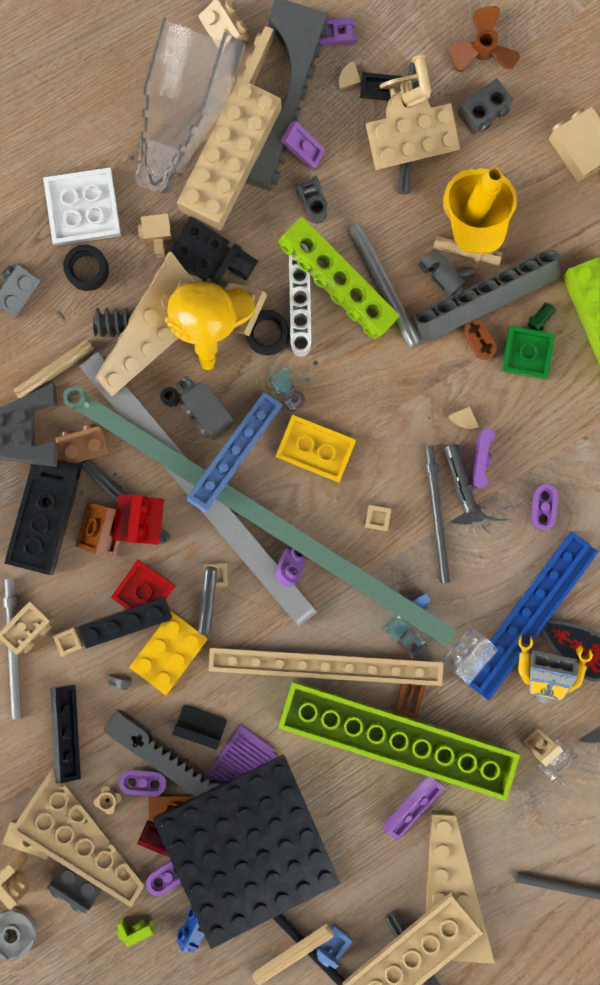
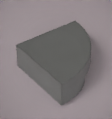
[108,675,132,690]

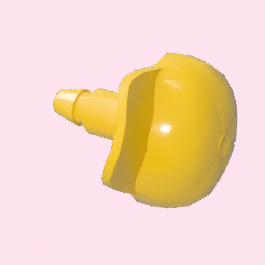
[443,168,517,254]
[165,282,255,371]

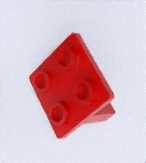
[113,494,165,545]

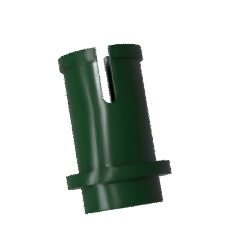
[527,302,556,331]

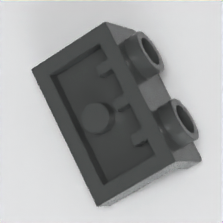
[47,865,102,914]

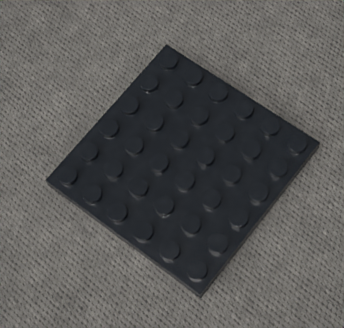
[153,754,341,949]

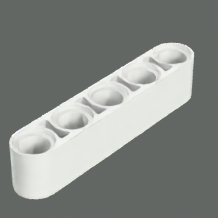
[289,243,311,357]

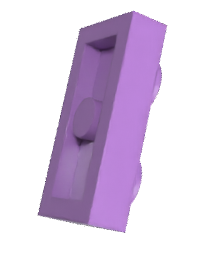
[281,121,325,169]

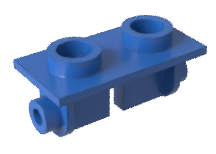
[177,906,204,953]

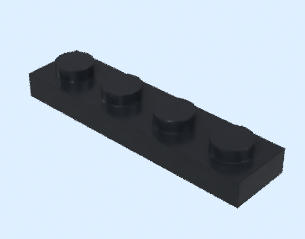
[78,596,173,649]
[50,685,81,784]

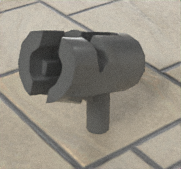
[418,248,475,297]

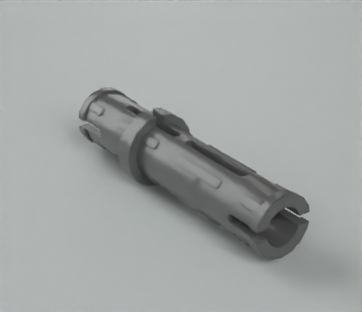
[443,444,478,514]

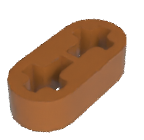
[463,319,497,360]

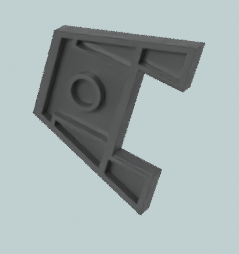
[0,382,57,467]

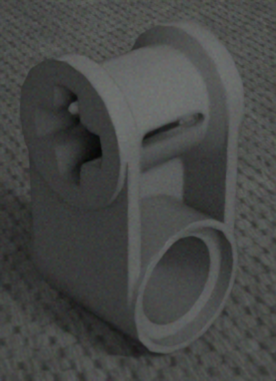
[294,176,327,224]

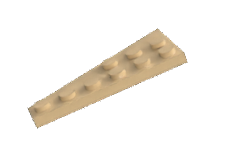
[95,252,194,396]
[10,769,144,907]
[425,812,495,964]

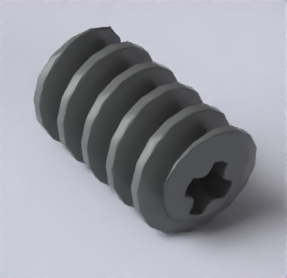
[93,308,136,337]

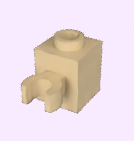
[138,213,173,259]

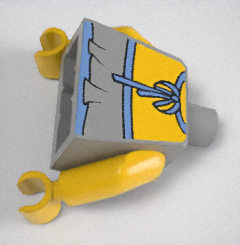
[518,635,593,703]

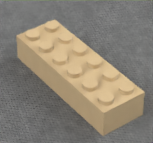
[177,78,282,231]

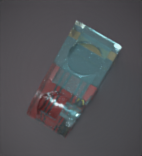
[268,366,305,412]
[382,615,427,659]

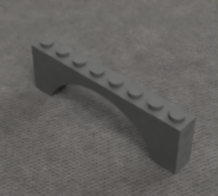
[245,0,330,191]

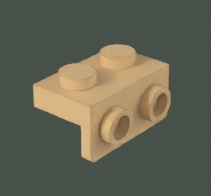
[198,0,250,54]

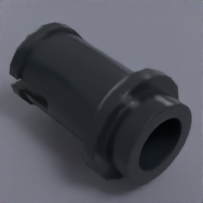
[160,387,179,407]

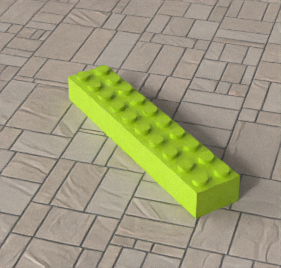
[278,680,520,801]

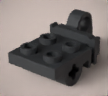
[169,216,258,284]

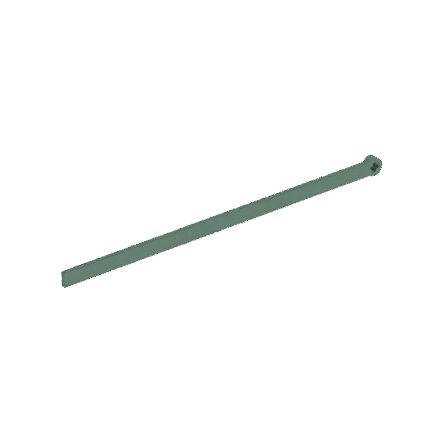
[63,386,457,647]

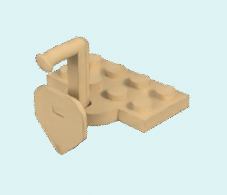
[366,54,460,170]

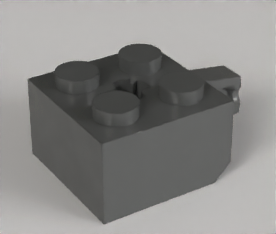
[176,376,235,440]

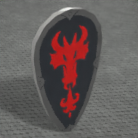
[542,620,600,682]

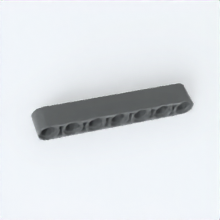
[415,250,561,341]

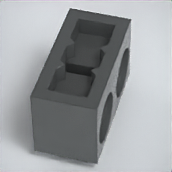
[458,78,513,135]

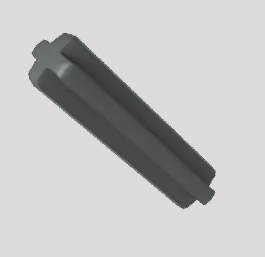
[198,566,218,635]

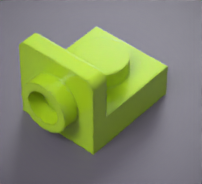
[116,917,156,947]

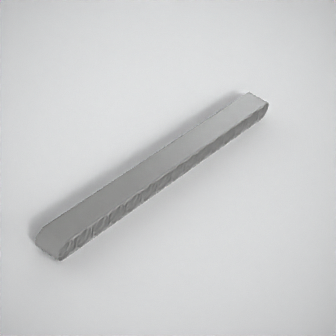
[80,352,318,627]

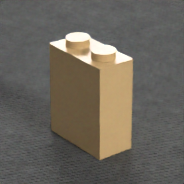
[549,107,600,183]

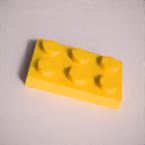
[275,415,356,483]
[129,611,209,695]

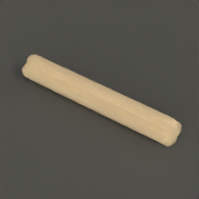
[14,340,94,398]
[252,924,334,985]

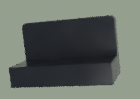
[172,705,227,750]

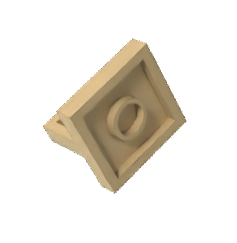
[0,851,30,910]

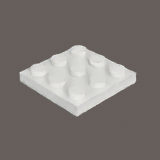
[43,168,122,246]

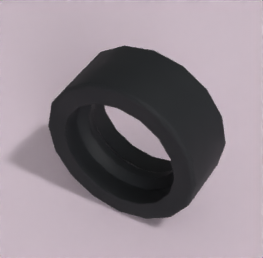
[63,244,109,291]
[246,310,289,355]

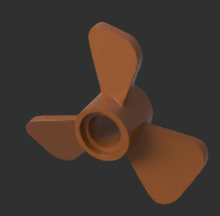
[449,6,520,72]

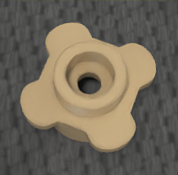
[94,786,122,814]

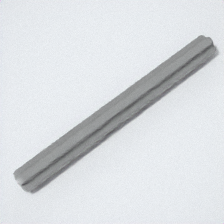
[350,224,420,347]

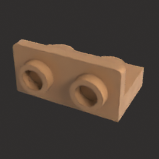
[55,424,111,464]

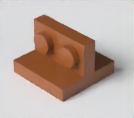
[76,502,120,557]

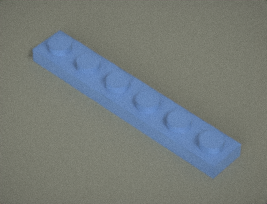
[186,392,283,513]

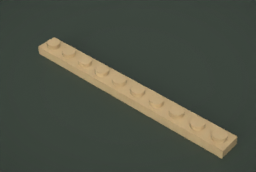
[208,647,443,686]

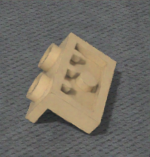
[0,601,54,655]

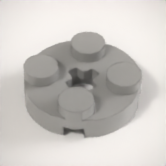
[0,907,38,960]

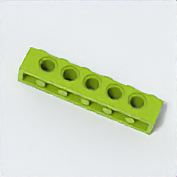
[278,216,400,339]

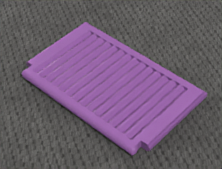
[203,724,278,782]

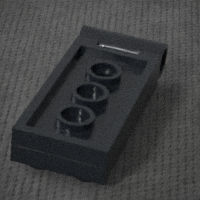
[4,459,82,575]

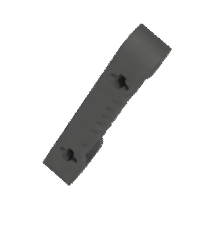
[103,709,225,796]

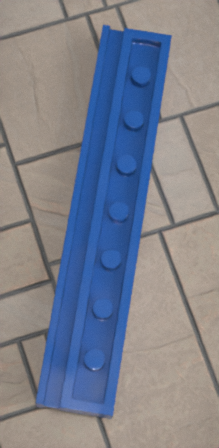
[461,531,599,701]

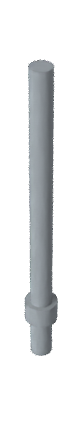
[3,579,21,719]

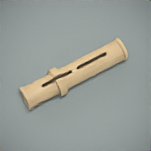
[433,235,503,267]

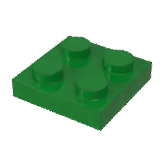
[501,326,555,380]

